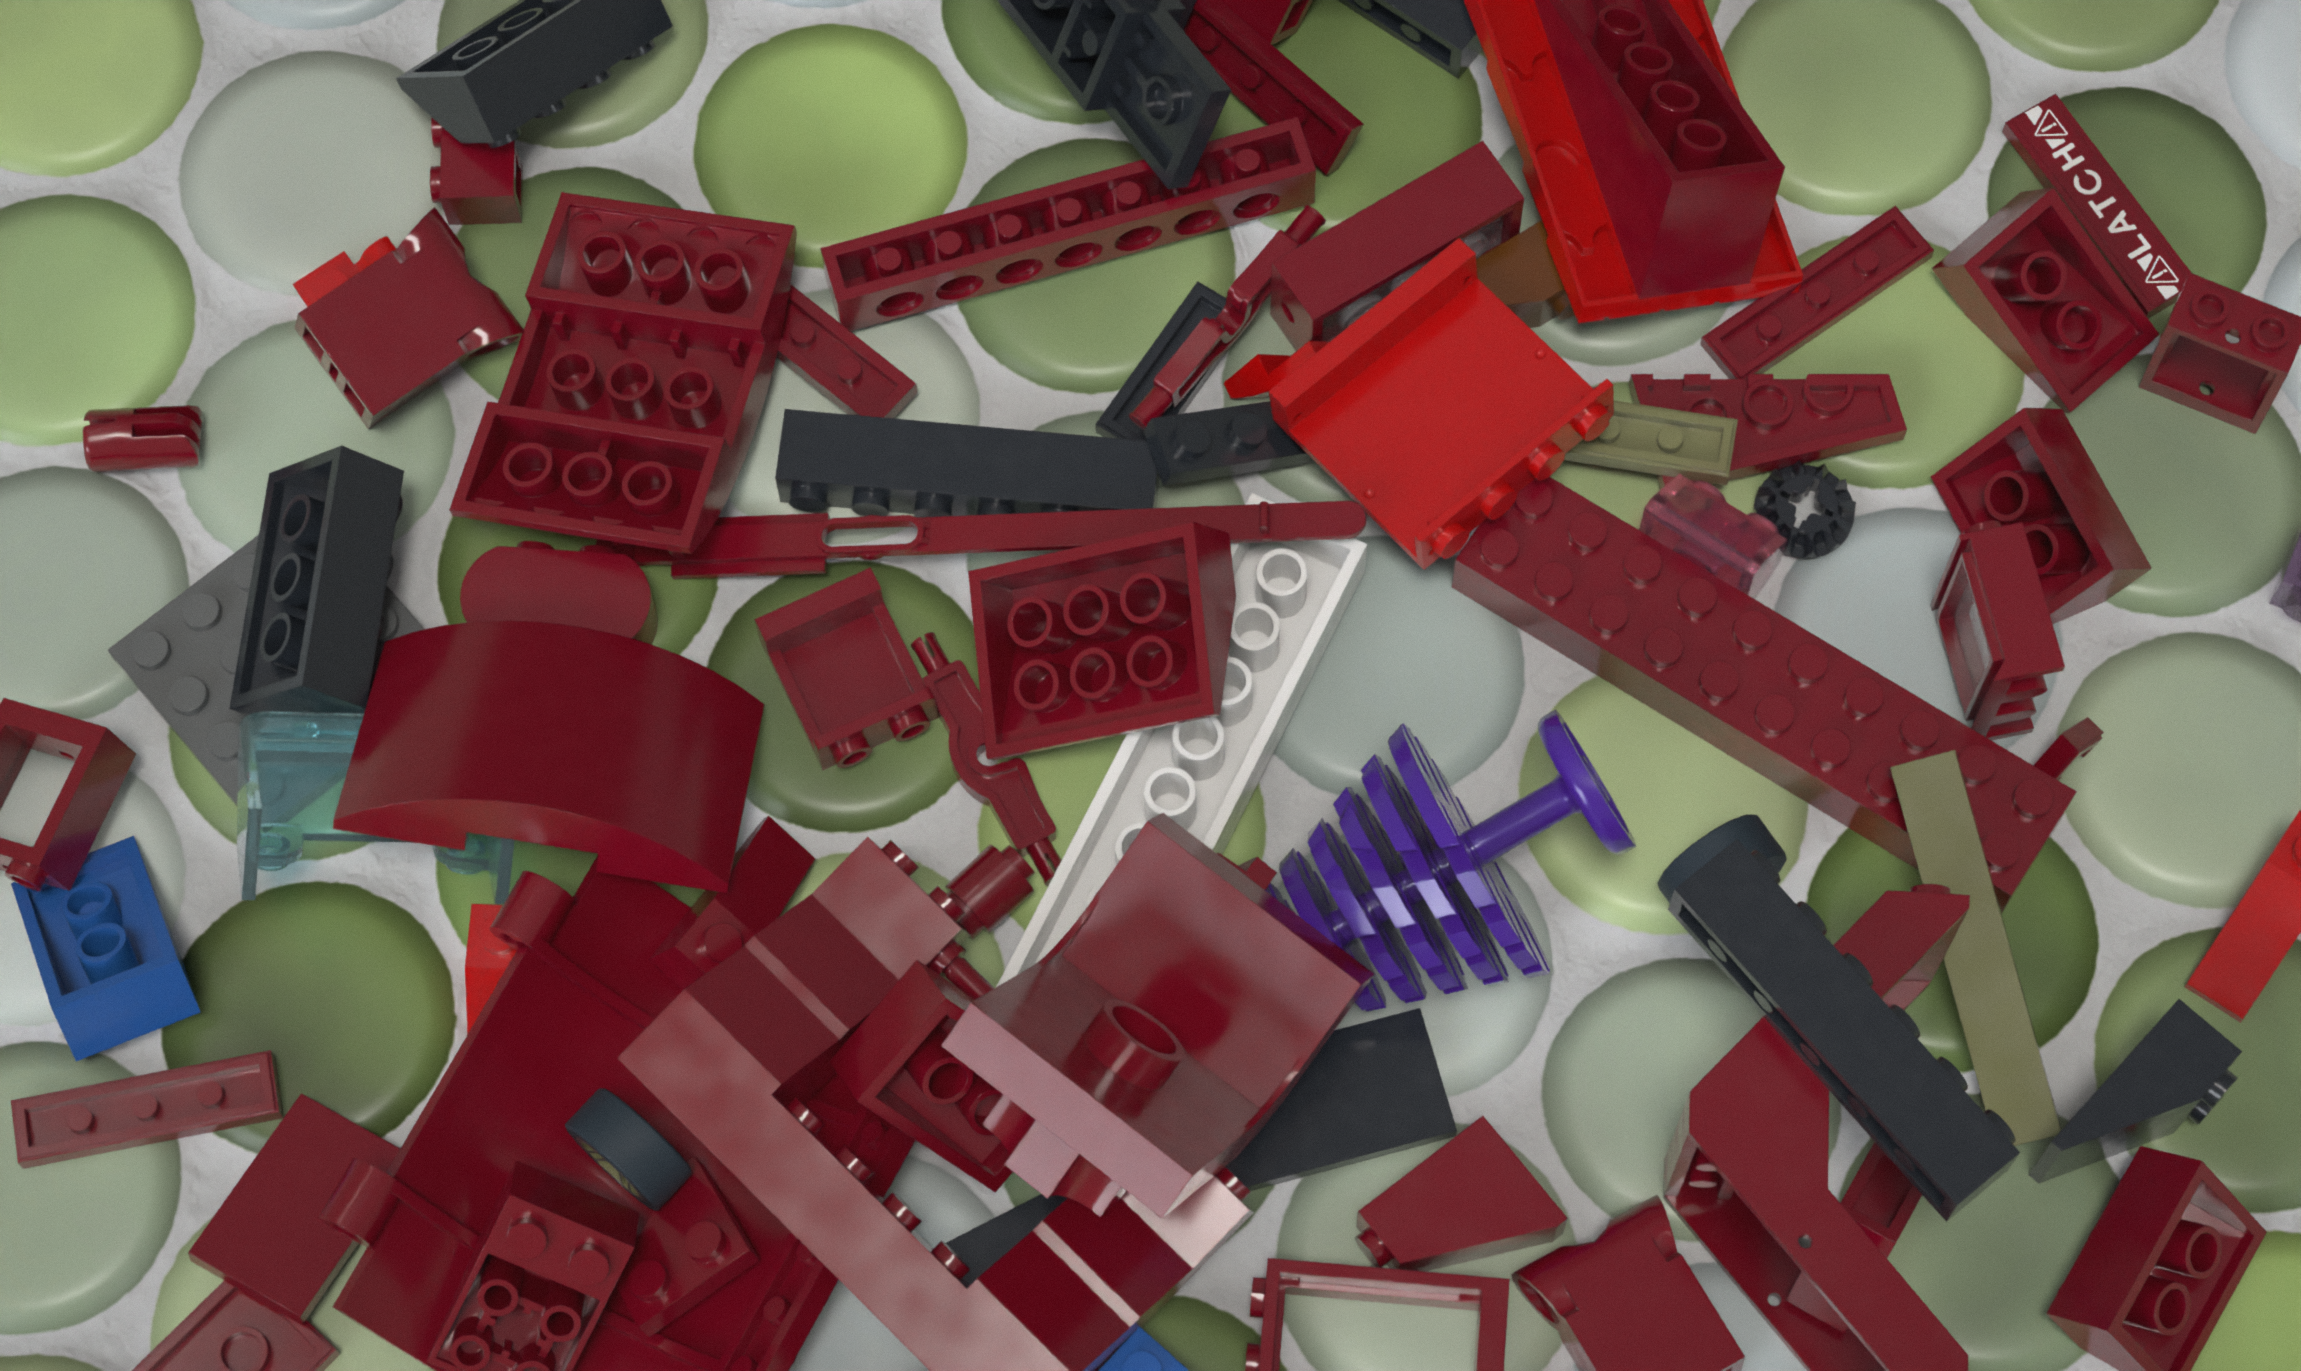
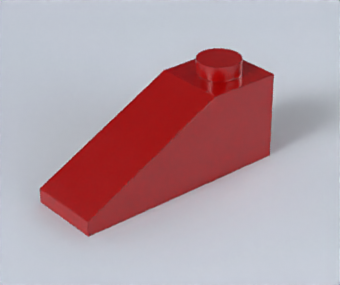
[2184,810,2301,1023]

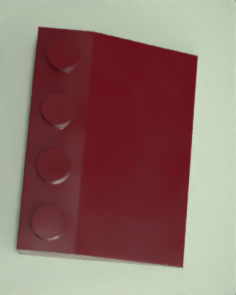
[968,522,1236,760]

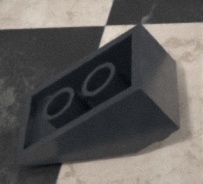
[2029,999,2242,1183]

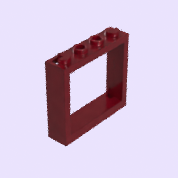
[1245,1258,1510,1371]

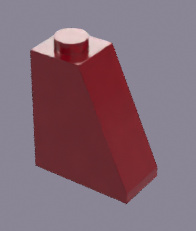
[1355,1116,1568,1272]

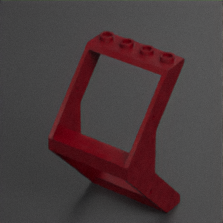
[1663,884,1970,1371]

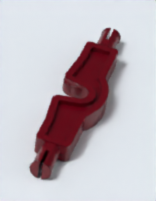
[1129,205,1326,430]
[911,632,1062,886]

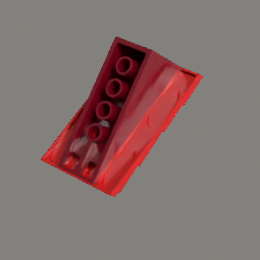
[1463,0,1804,324]

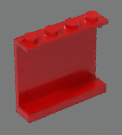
[1269,238,1614,570]

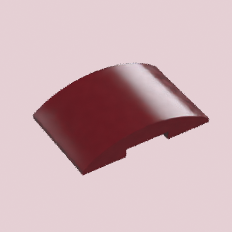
[449,192,797,554]
[333,620,764,893]

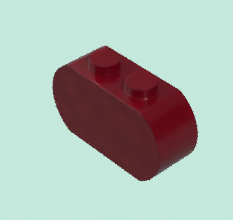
[460,541,658,644]

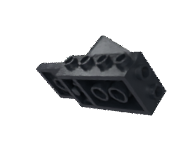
[997,0,1231,189]

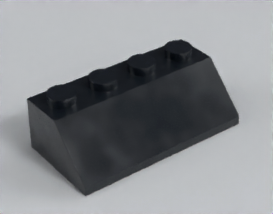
[396,0,673,148]
[229,445,404,720]

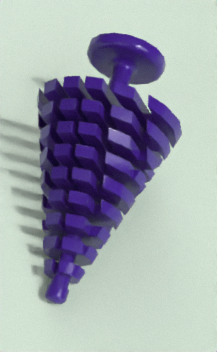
[1265,709,1637,1012]

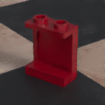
[754,567,938,770]

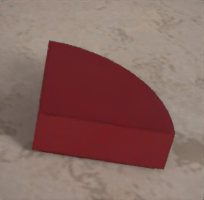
[2033,717,2104,781]

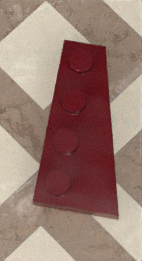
[1629,374,1907,495]

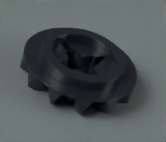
[1754,460,1856,558]

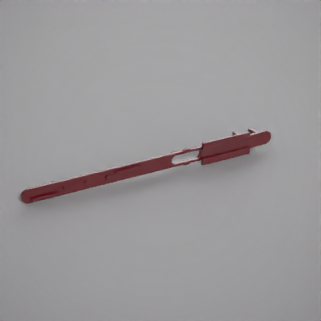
[595,501,1366,579]

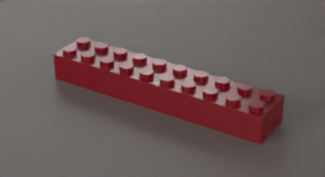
[1452,477,2077,913]

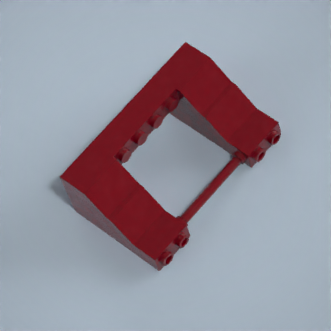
[618,837,1254,1371]

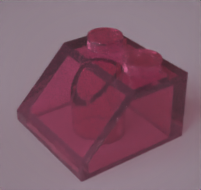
[1639,474,1787,599]

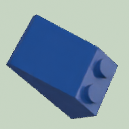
[11,836,201,1061]

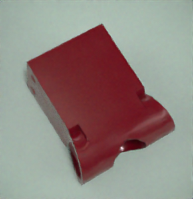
[294,207,525,429]
[1511,1195,1745,1371]

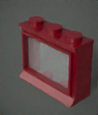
[1930,520,2065,741]

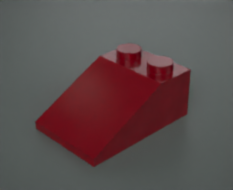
[1932,188,2160,413]
[829,960,1013,1193]

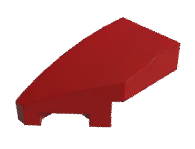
[1223,341,1329,399]

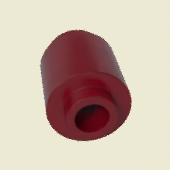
[945,844,1035,940]

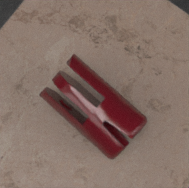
[83,405,203,472]

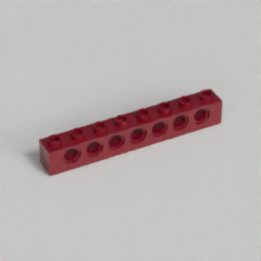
[821,117,1316,331]

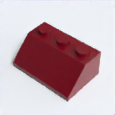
[1931,408,2152,624]
[2046,1146,2267,1371]

